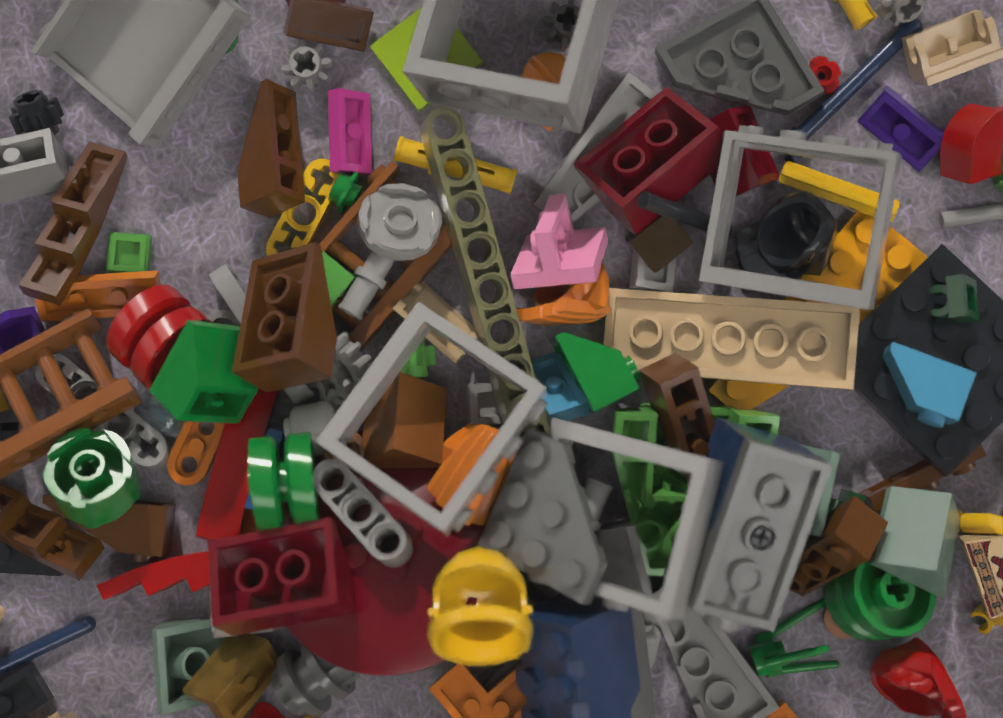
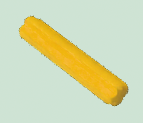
[779,161,900,222]

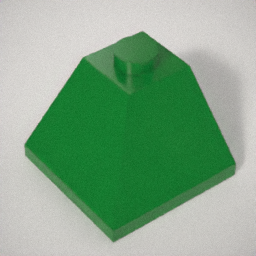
[549,332,641,412]

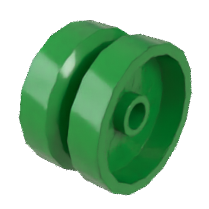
[248,432,320,531]
[824,557,936,641]

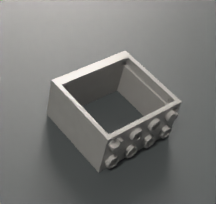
[403,0,619,133]

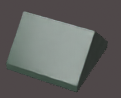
[869,486,960,598]
[152,617,226,715]

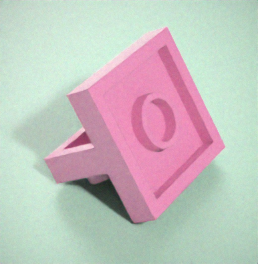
[510,193,608,289]

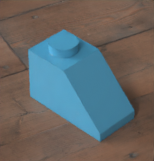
[882,342,976,428]

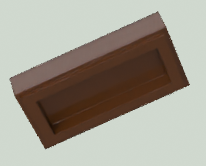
[284,0,374,52]

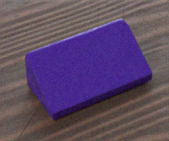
[857,86,944,172]

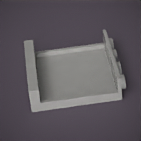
[31,0,252,146]

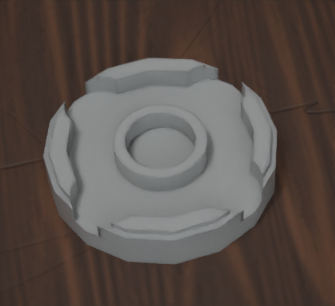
[358,183,442,261]

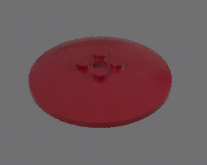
[282,430,487,676]

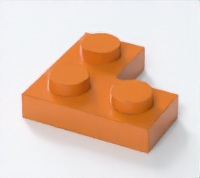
[429,663,527,718]

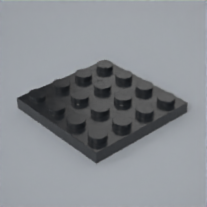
[854,244,1003,477]

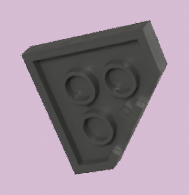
[655,0,824,116]
[478,428,608,604]

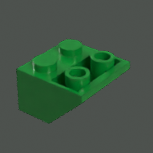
[149,320,258,424]

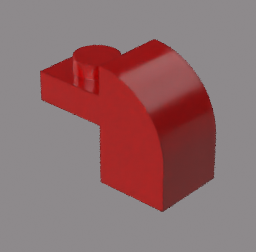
[940,103,1003,185]

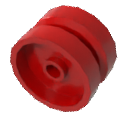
[106,285,213,390]

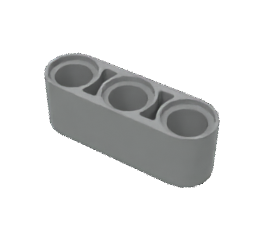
[313,459,413,567]

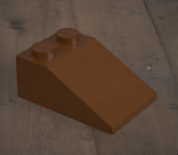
[232,242,337,392]

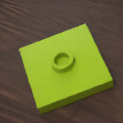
[370,7,483,112]

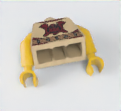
[957,509,1003,634]

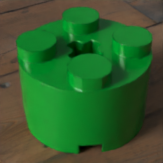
[43,428,141,529]

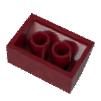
[573,87,723,236]
[208,517,355,636]

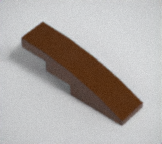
[19,142,127,306]
[0,484,105,581]

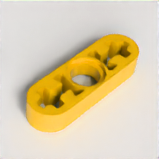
[266,159,341,256]

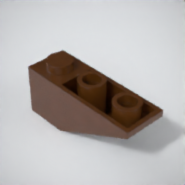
[789,496,888,597]

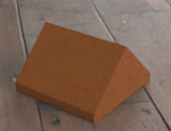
[362,372,448,468]

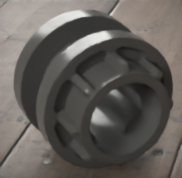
[271,643,361,717]

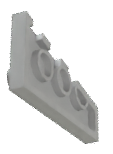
[532,72,657,223]
[652,582,780,718]

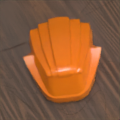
[516,263,611,326]
[426,423,517,526]

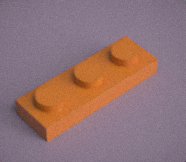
[35,270,161,322]

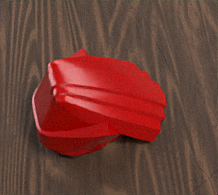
[870,637,967,718]

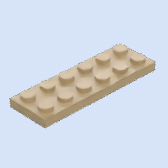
[603,288,860,390]

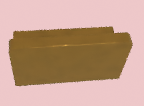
[182,633,278,718]

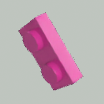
[328,88,372,175]

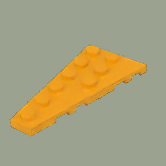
[707,211,928,410]

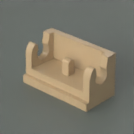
[901,10,1003,86]
[393,281,478,364]

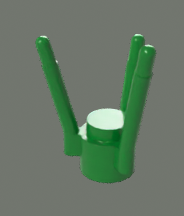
[748,597,839,678]

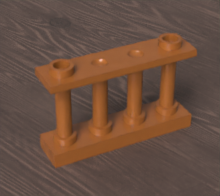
[319,161,452,351]
[0,308,143,479]

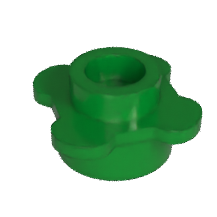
[328,171,363,214]

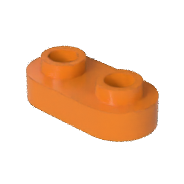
[167,421,225,485]

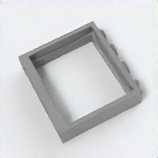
[699,125,902,310]
[315,301,549,537]
[516,417,725,625]

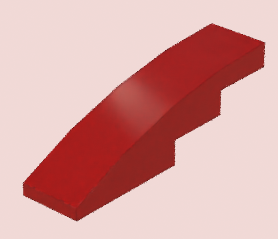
[196,388,280,541]
[96,551,210,600]

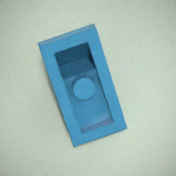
[531,352,590,425]

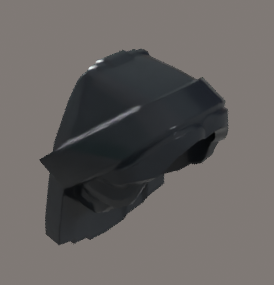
[734,191,838,279]

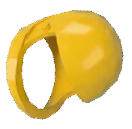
[428,547,533,666]

